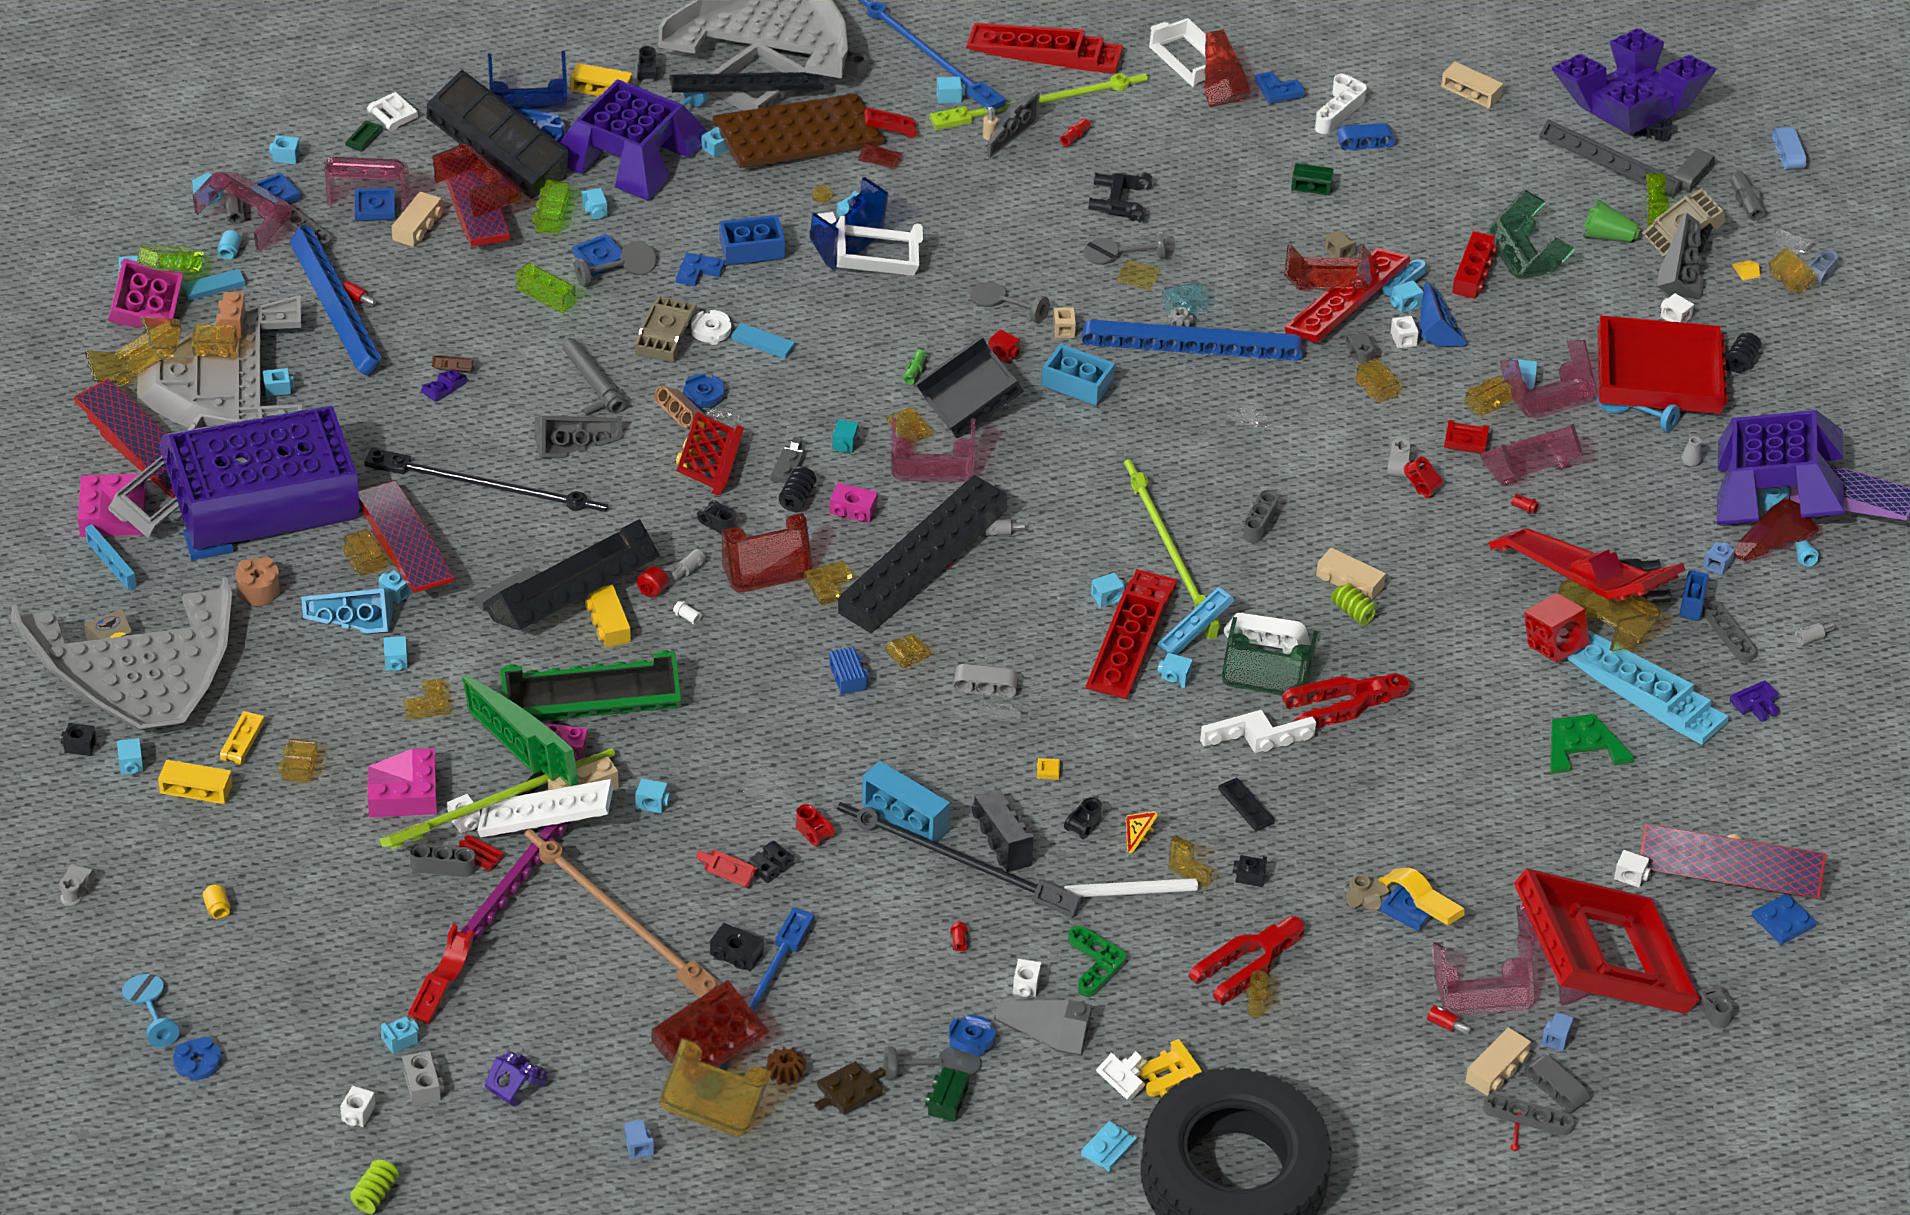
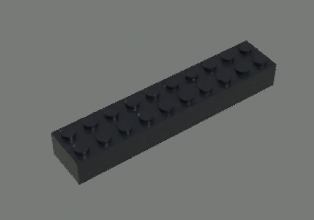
[837,475,1007,633]

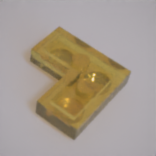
[804,560,852,605]
[403,678,450,720]
[1168,835,1212,889]

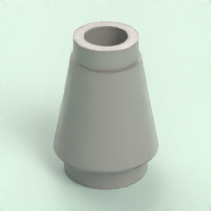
[1681,436,1702,466]

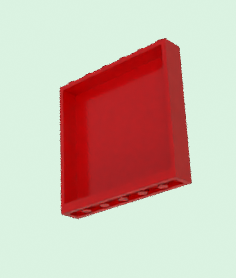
[1598,315,1728,414]

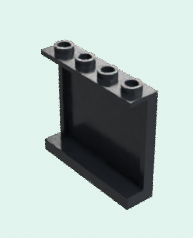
[915,336,1024,438]

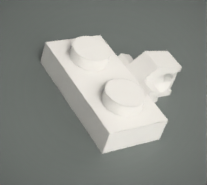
[1096,1052,1146,1102]

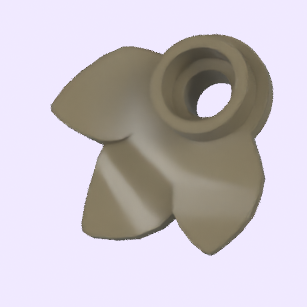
[1346,874,1389,911]

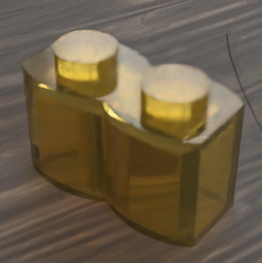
[278,738,318,783]

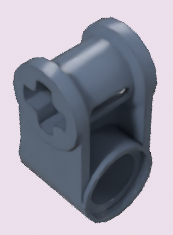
[1804,249,1838,285]

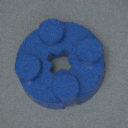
[683,374,724,409]
[948,1015,996,1056]
[173,1037,222,1080]

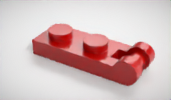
[864,107,917,138]

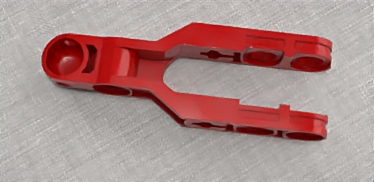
[1282,673,1410,729]
[1188,916,1305,1006]

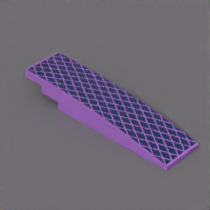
[1787,465,1910,520]

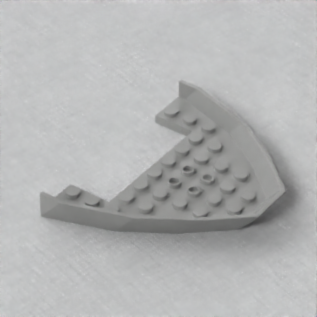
[658,0,848,78]
[137,295,304,451]
[11,577,232,729]

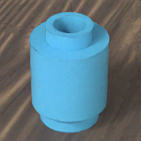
[217,230,242,260]

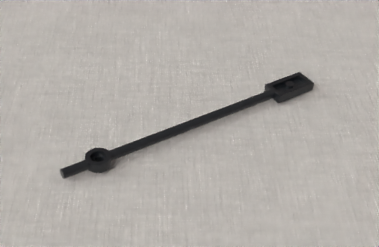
[364,448,608,512]
[837,802,1083,918]

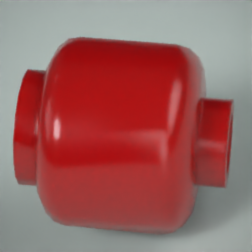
[637,566,669,598]

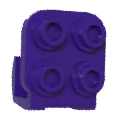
[485,1051,548,1107]

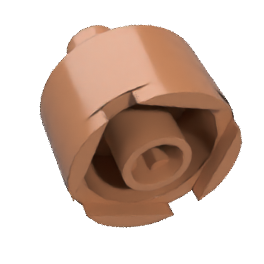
[235,557,280,606]

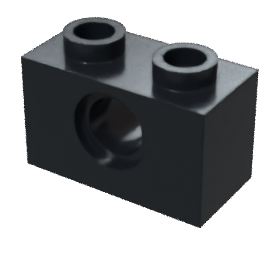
[710,922,764,971]

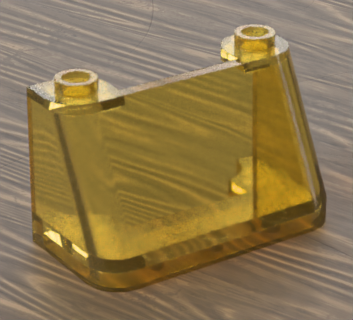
[659,1039,772,1137]

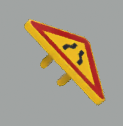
[1126,811,1158,854]

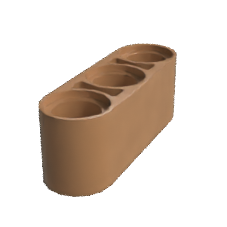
[655,386,705,428]

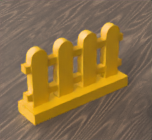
[1137,1039,1202,1101]

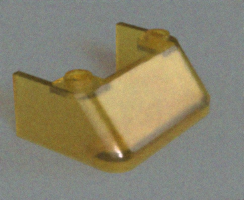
[84,317,182,385]
[1558,580,1661,652]

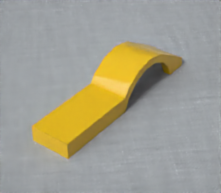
[1378,868,1465,926]

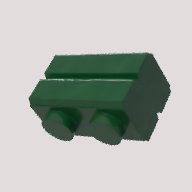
[1291,163,1334,196]
[925,1067,969,1122]

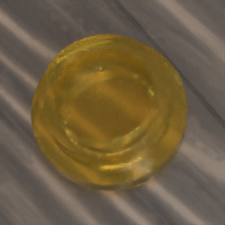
[812,185,832,203]

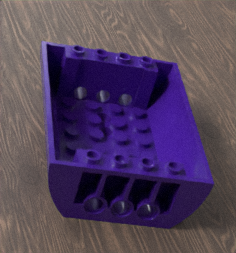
[159,405,359,550]

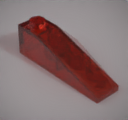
[1204,29,1251,107]
[1733,498,1819,561]

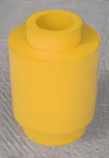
[202,884,231,919]

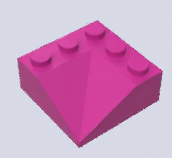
[108,258,183,327]
[78,474,147,537]
[368,748,437,817]

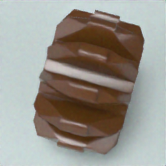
[766,1046,806,1086]

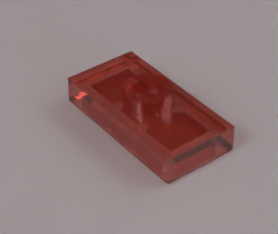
[859,144,902,169]

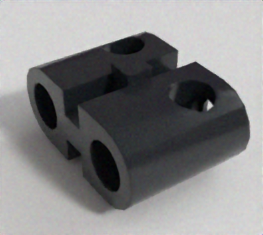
[748,840,794,883]

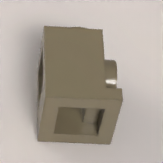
[1325,230,1356,262]

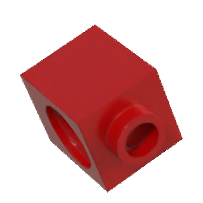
[988,329,1021,364]

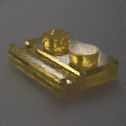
[886,407,933,446]

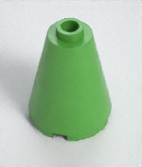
[1582,199,1640,242]

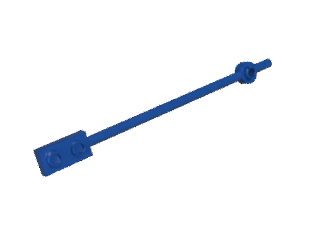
[858,0,1006,110]
[689,908,814,1115]

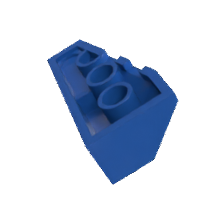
[1420,281,1467,346]

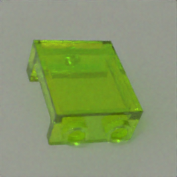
[1644,173,1669,228]

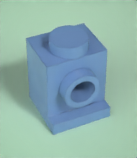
[1703,542,1735,575]
[1541,1012,1573,1051]
[624,1120,654,1159]

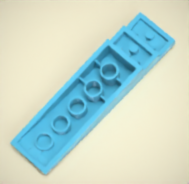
[1566,631,1728,745]

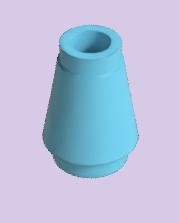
[1795,538,1818,567]

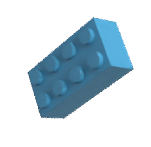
[862,761,950,842]

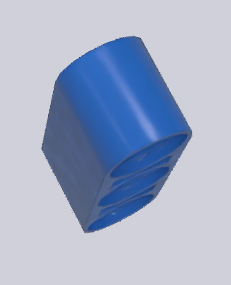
[1337,123,1395,151]

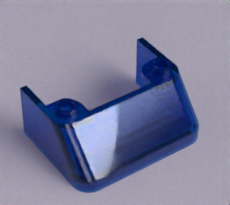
[488,51,568,110]
[809,177,889,271]

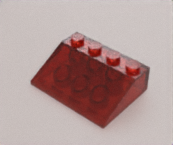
[651,980,770,1083]

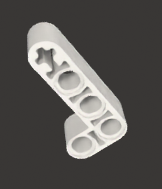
[1315,74,1366,134]
[1224,613,1311,666]

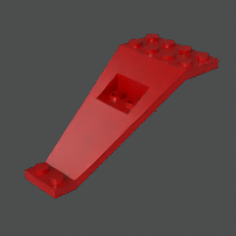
[1488,528,1686,601]

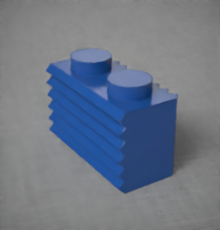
[1679,570,1709,620]
[829,646,869,694]

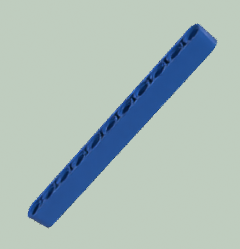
[289,225,382,376]
[1082,320,1302,361]

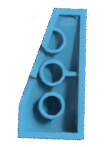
[301,588,394,634]

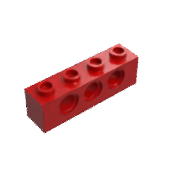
[1452,231,1498,299]

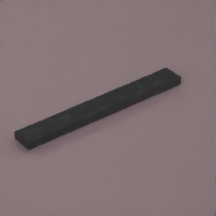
[669,72,824,93]
[1539,119,1682,199]

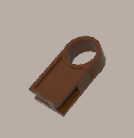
[432,355,474,371]

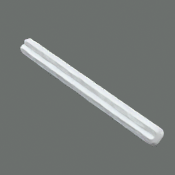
[1064,878,1198,897]

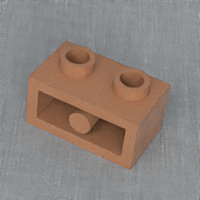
[216,292,246,338]

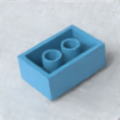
[1041,344,1115,405]

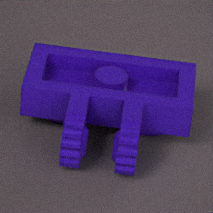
[1730,680,1778,722]

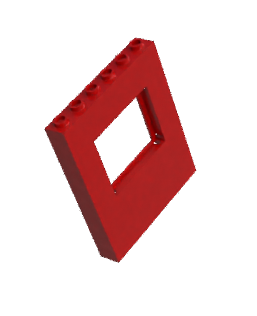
[1514,868,1700,1014]

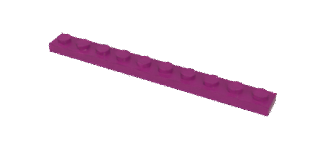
[460,821,570,952]

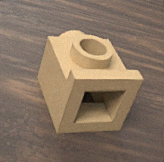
[1053,307,1076,338]

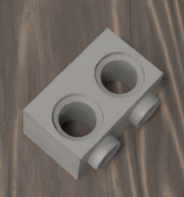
[402,1051,444,1106]

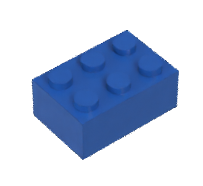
[719,215,785,265]

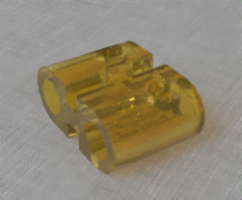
[885,634,930,668]
[1246,971,1269,1018]

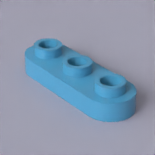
[1382,259,1427,297]

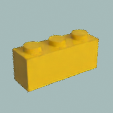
[570,63,632,96]
[585,584,631,648]
[158,760,233,804]

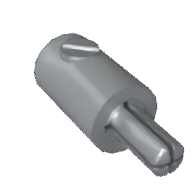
[985,519,1025,536]
[671,549,705,580]
[1795,623,1834,646]

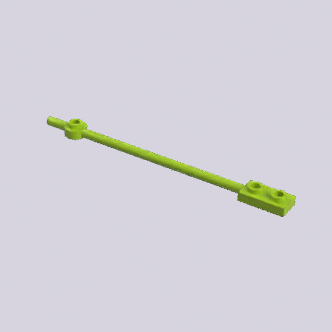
[929,73,1148,130]
[1124,459,1220,640]
[379,748,615,849]

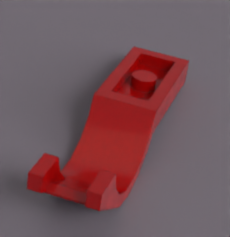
[407,924,474,1025]

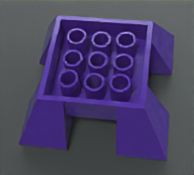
[1552,28,1716,134]
[549,79,708,201]
[1717,410,1844,525]

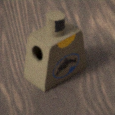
[84,609,132,641]

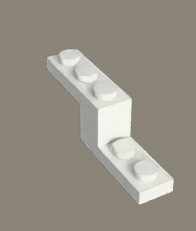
[1200,710,1316,753]

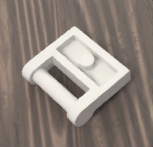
[367,92,418,132]

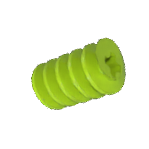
[1331,583,1378,627]
[350,1160,399,1214]

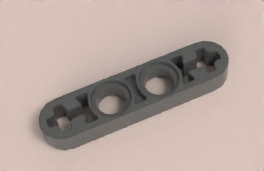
[275,203,332,249]
[1703,600,1756,663]
[1483,1094,1574,1135]

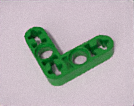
[1068,926,1126,997]

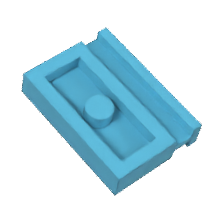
[1081,1121,1137,1172]

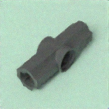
[1730,171,1765,221]
[223,173,245,224]

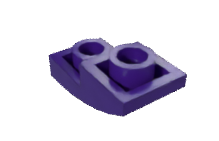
[421,370,467,401]

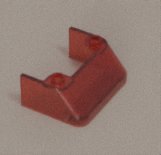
[432,144,522,218]
[1284,245,1379,291]

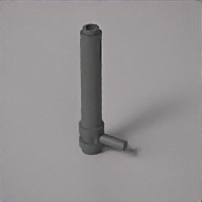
[563,338,625,416]

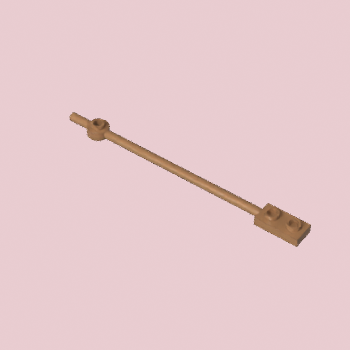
[524,829,725,1004]

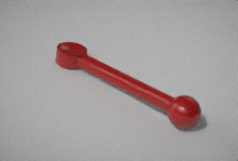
[1510,1112,1522,1151]

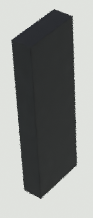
[1218,777,1275,832]

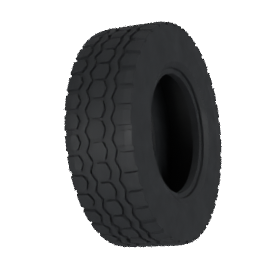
[1140,1067,1332,1215]

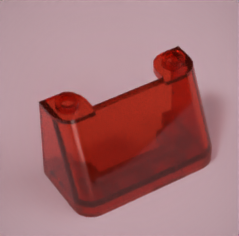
[722,513,813,592]

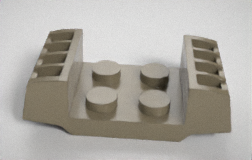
[1642,188,1726,258]
[634,296,697,363]

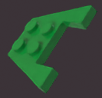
[1550,714,1634,774]

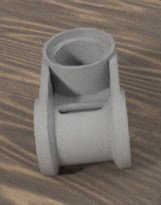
[1387,438,1410,478]
[59,864,95,906]

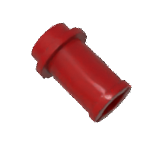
[1511,493,1539,514]
[950,922,968,951]

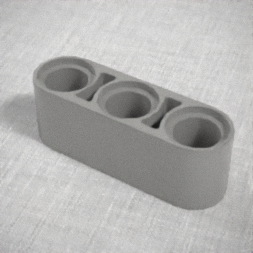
[953,664,1018,698]

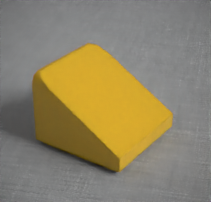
[1732,260,1760,280]

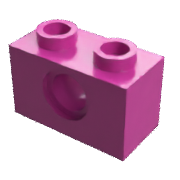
[830,483,878,523]

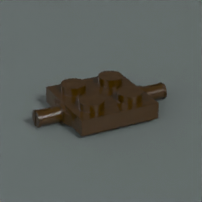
[814,1061,886,1115]

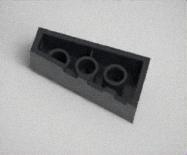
[971,789,1034,872]

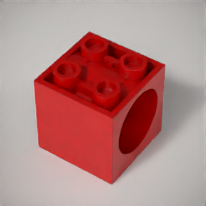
[1524,593,1589,663]

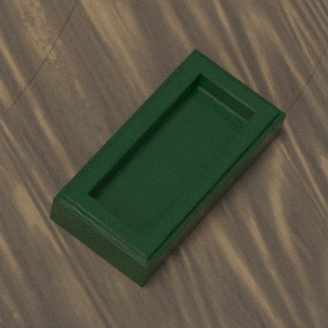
[345,120,383,152]

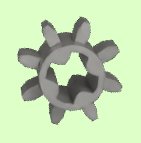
[1167,307,1193,327]

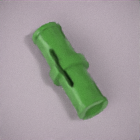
[902,350,927,385]

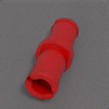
[1060,118,1091,147]

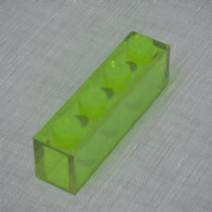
[136,244,203,271]

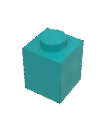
[832,419,859,453]

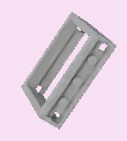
[710,43,805,110]

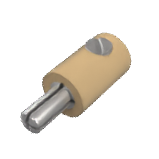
[983,107,998,140]

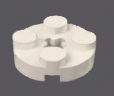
[691,310,731,345]

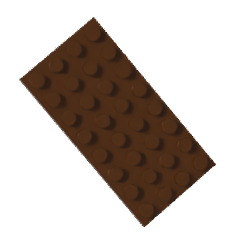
[713,93,885,168]

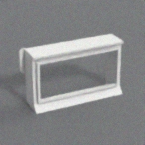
[1149,18,1233,87]
[836,216,923,275]

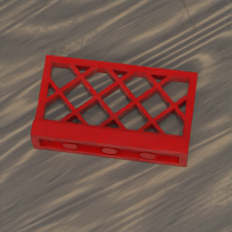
[676,412,744,495]

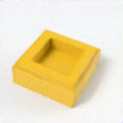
[1037,758,1060,780]

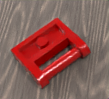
[1444,419,1489,454]

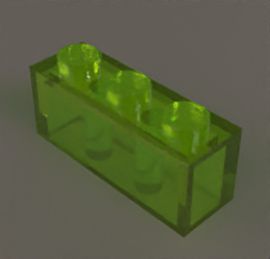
[532,180,570,234]
[516,262,576,314]

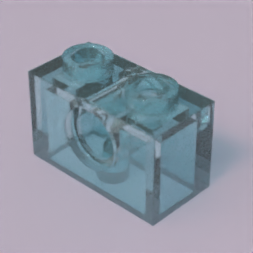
[1161,282,1208,316]

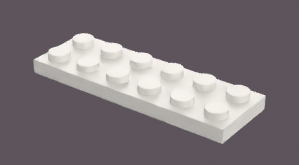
[477,779,614,837]

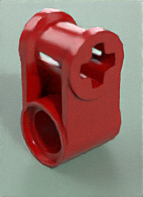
[1403,456,1443,498]
[795,804,835,847]

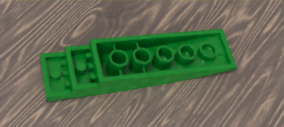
[462,675,579,786]

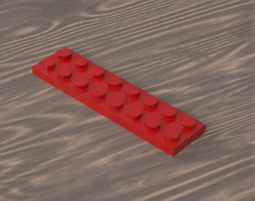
[1284,248,1410,342]

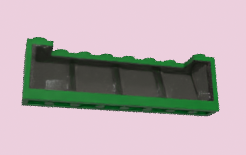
[500,650,681,721]

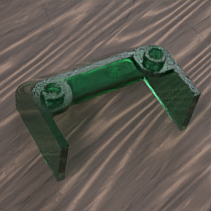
[1487,189,1575,279]
[1221,617,1318,698]

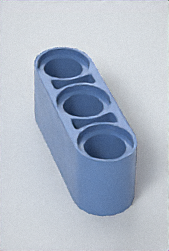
[1772,127,1806,170]

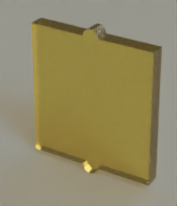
[1117,259,1160,290]

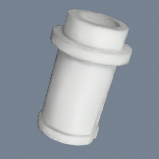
[673,601,702,625]

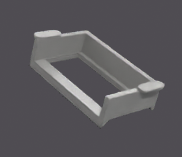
[108,456,179,538]

